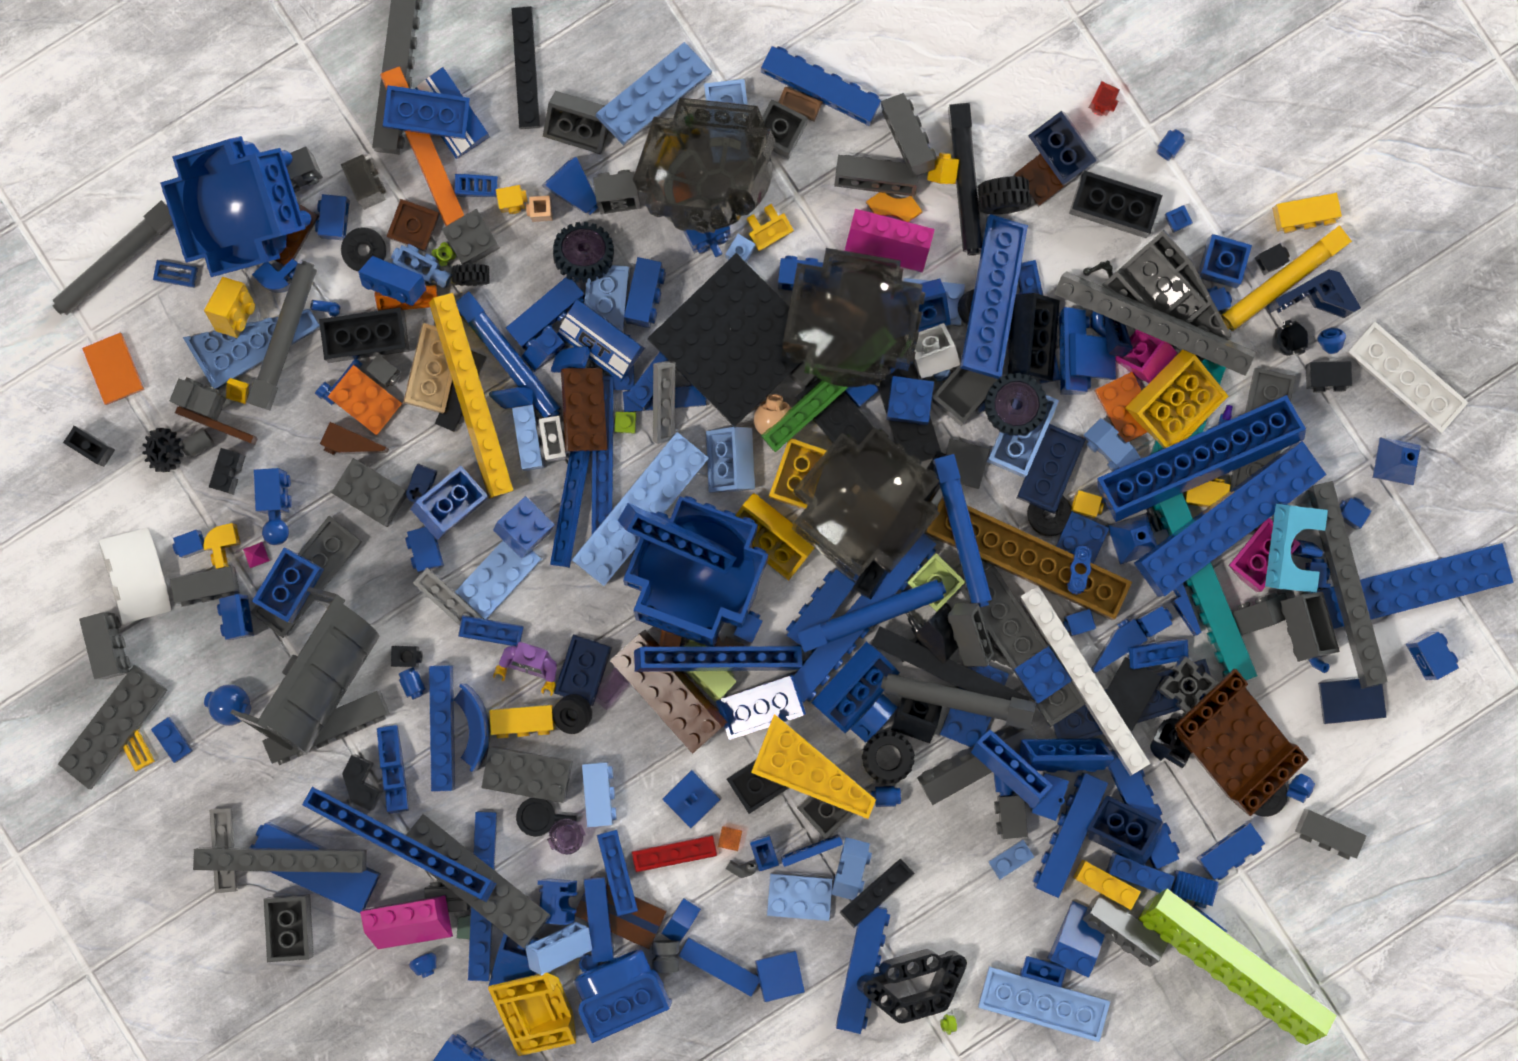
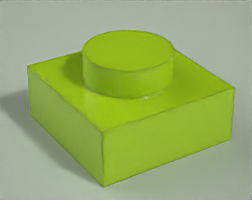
[614,412,636,434]

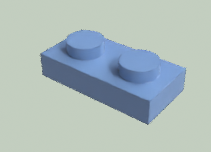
[988,839,1034,880]

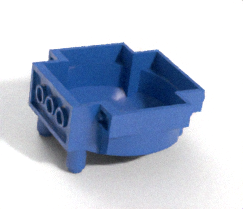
[160,136,311,277]
[623,496,768,647]

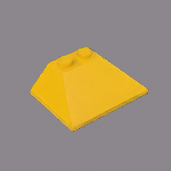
[488,972,576,1056]

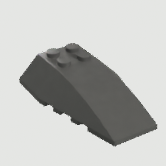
[1102,230,1231,362]

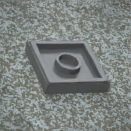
[946,439,990,489]

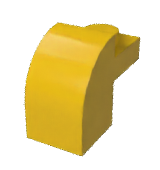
[204,523,241,569]

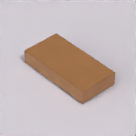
[778,87,822,122]

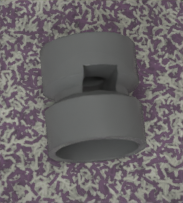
[652,940,679,973]

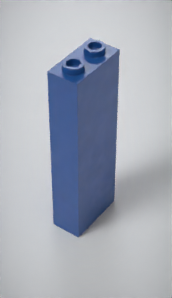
[249,822,381,913]

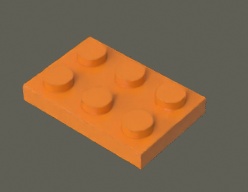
[328,365,402,435]
[1094,372,1148,443]

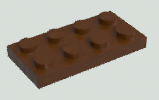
[561,368,607,452]

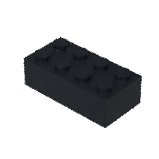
[1069,170,1163,238]
[319,307,410,363]
[726,759,789,814]

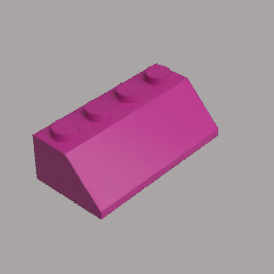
[844,209,935,273]
[360,895,453,949]

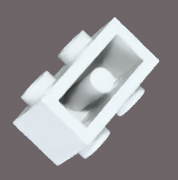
[537,416,571,462]

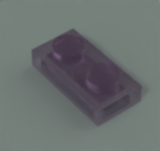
[595,667,629,710]

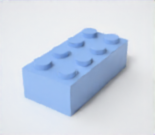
[986,385,1059,478]

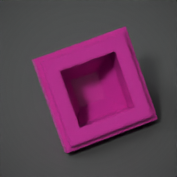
[243,542,270,568]

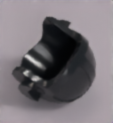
[1272,319,1308,356]

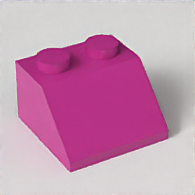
[1115,329,1177,383]

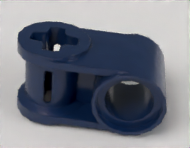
[406,463,437,504]

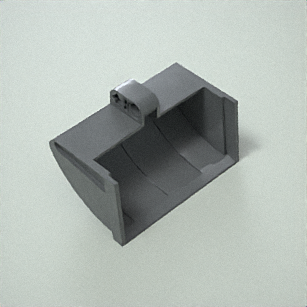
[230,587,380,755]

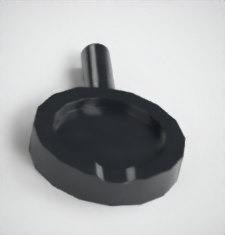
[516,798,577,837]

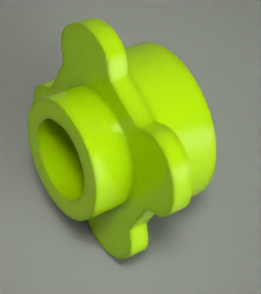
[431,242,456,267]

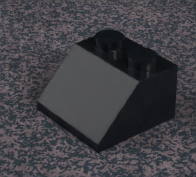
[914,602,958,664]
[891,697,942,744]

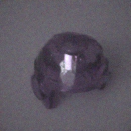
[547,818,586,855]

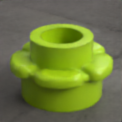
[940,1014,957,1035]

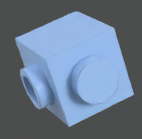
[725,234,756,263]

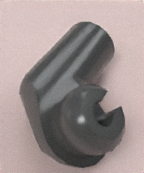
[725,860,757,878]

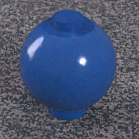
[204,684,251,726]

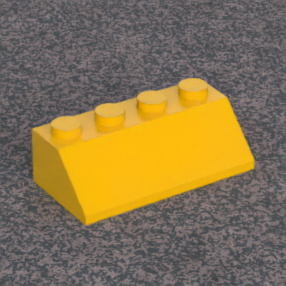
[735,493,818,581]

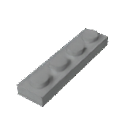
[653,361,675,444]
[413,567,484,626]
[209,808,238,893]

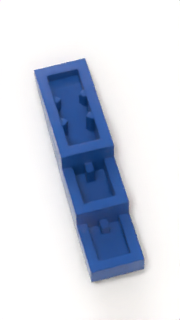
[377,725,409,814]

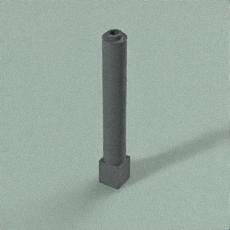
[52,200,173,315]
[247,261,317,411]
[881,673,1036,730]

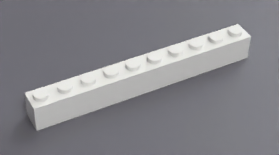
[1020,586,1150,776]

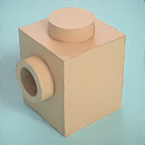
[526,196,553,222]

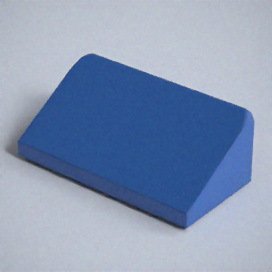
[489,387,533,409]
[1020,956,1067,987]

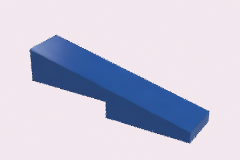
[1171,583,1202,636]

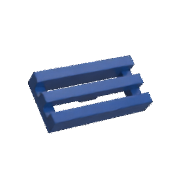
[153,260,198,288]

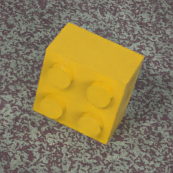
[204,277,256,338]

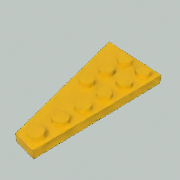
[751,714,876,819]

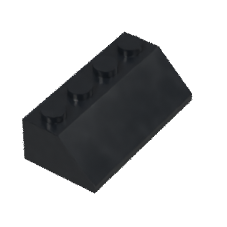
[1008,293,1060,381]

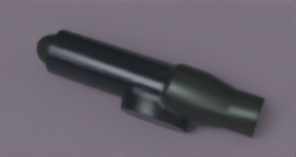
[1146,506,1162,532]

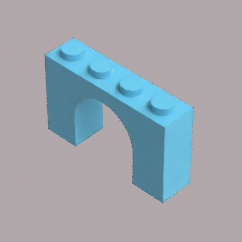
[1265,504,1328,593]

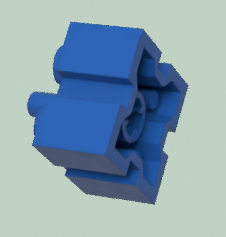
[682,207,731,257]

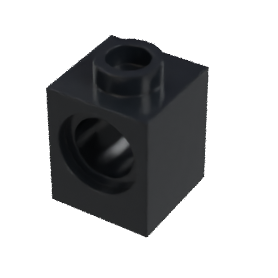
[1255,243,1290,275]
[391,646,423,667]

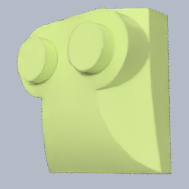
[907,553,965,612]

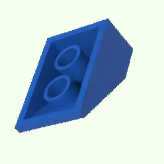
[1047,901,1105,978]

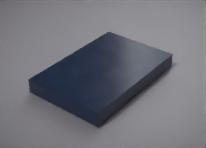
[554,634,612,706]
[1318,679,1387,724]

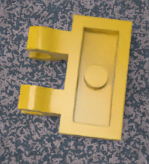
[746,204,794,252]

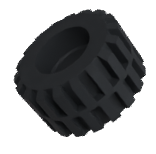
[977,176,1031,215]
[862,731,915,784]

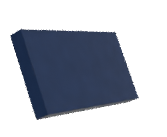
[1016,424,1086,514]

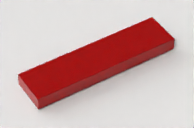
[632,835,717,872]

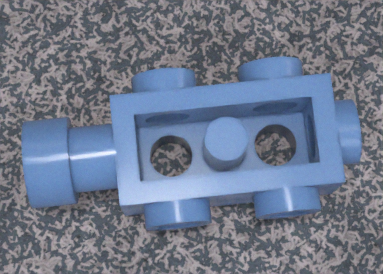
[391,244,452,288]

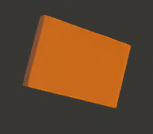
[82,333,145,405]

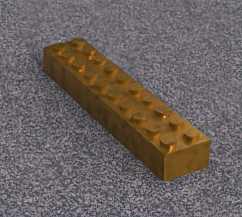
[924,495,1132,620]

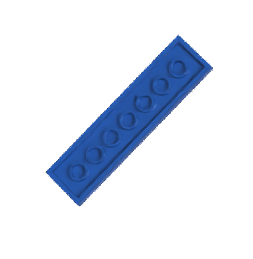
[960,214,1028,379]

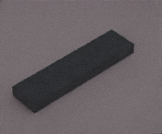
[435,350,487,432]
[840,858,915,928]

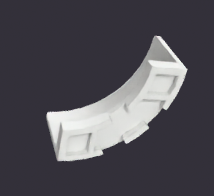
[99,528,171,624]

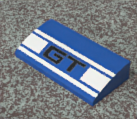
[415,67,490,159]
[557,299,645,382]

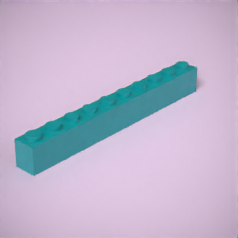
[1154,493,1258,681]

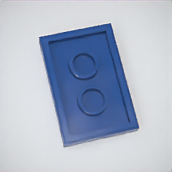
[1070,333,1116,380]
[781,834,843,867]

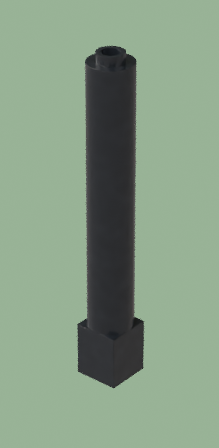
[948,103,983,256]

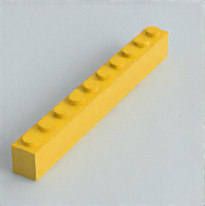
[429,293,514,499]

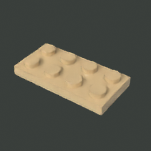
[403,323,452,414]

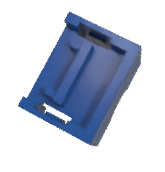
[537,878,578,925]

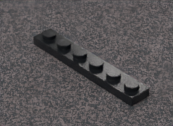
[511,6,540,129]

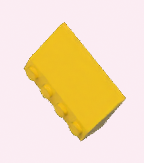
[1126,349,1229,449]

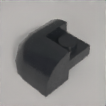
[1150,717,1191,768]

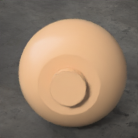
[754,394,791,435]

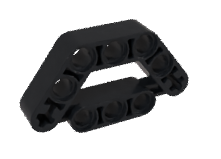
[857,949,967,1024]

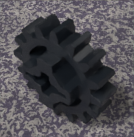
[142,428,184,473]

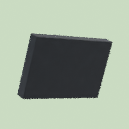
[1106,657,1162,732]

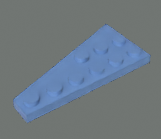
[183,309,320,390]

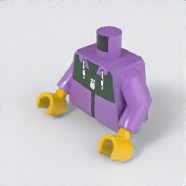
[493,642,557,696]

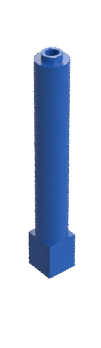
[456,292,561,418]
[933,454,992,607]
[797,579,946,652]

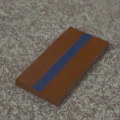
[575,876,667,949]

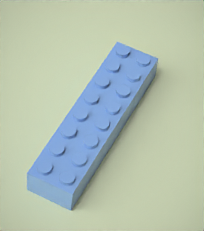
[571,432,709,586]

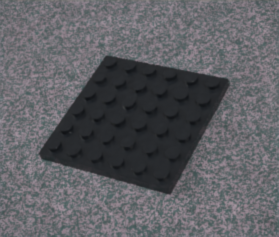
[647,253,823,428]

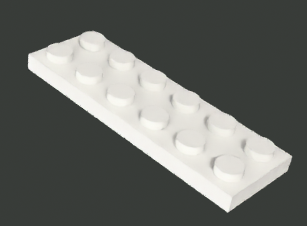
[1347,322,1469,434]

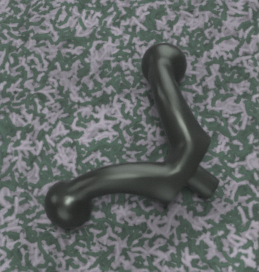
[1083,260,1113,278]

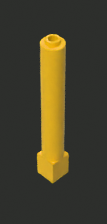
[1221,225,1352,331]

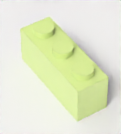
[682,640,737,702]

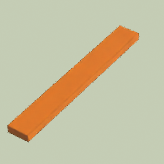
[380,66,464,226]

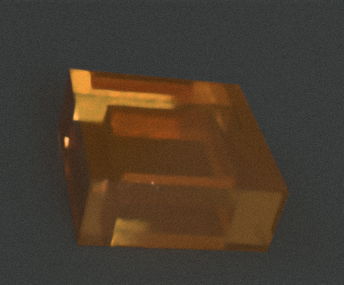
[718,826,742,851]

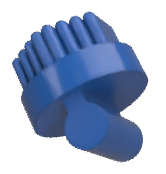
[1286,774,1315,803]

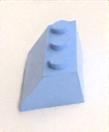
[706,427,755,493]

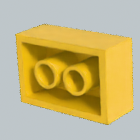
[769,438,828,511]

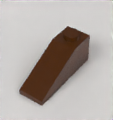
[320,422,389,456]

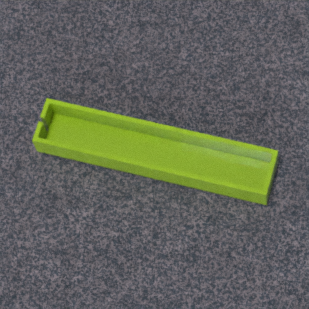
[1138,889,1337,1045]

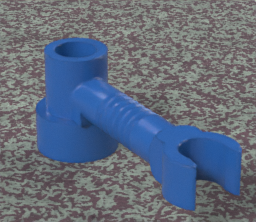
[315,358,363,405]

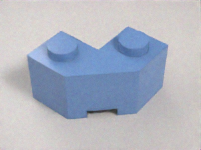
[1084,418,1142,471]
[831,837,872,900]

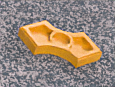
[866,192,922,222]

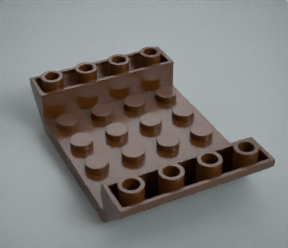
[1175,668,1309,816]

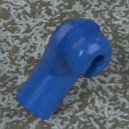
[310,300,341,317]
[1091,311,1106,337]
[1308,658,1330,673]

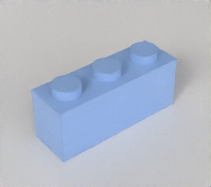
[512,405,544,471]
[582,762,617,827]
[526,922,592,975]

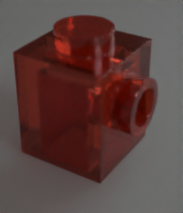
[1088,81,1120,116]

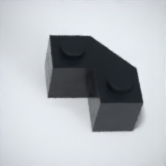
[342,754,383,811]

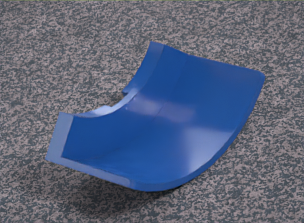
[453,683,491,772]

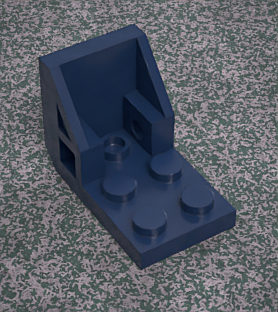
[1266,269,1361,318]

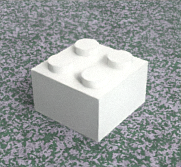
[906,323,960,379]

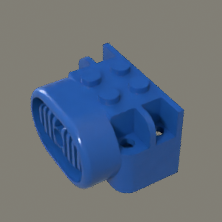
[574,950,672,1043]

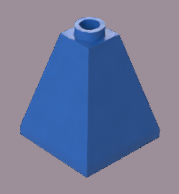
[542,157,598,215]
[1372,437,1421,486]
[1107,514,1157,565]

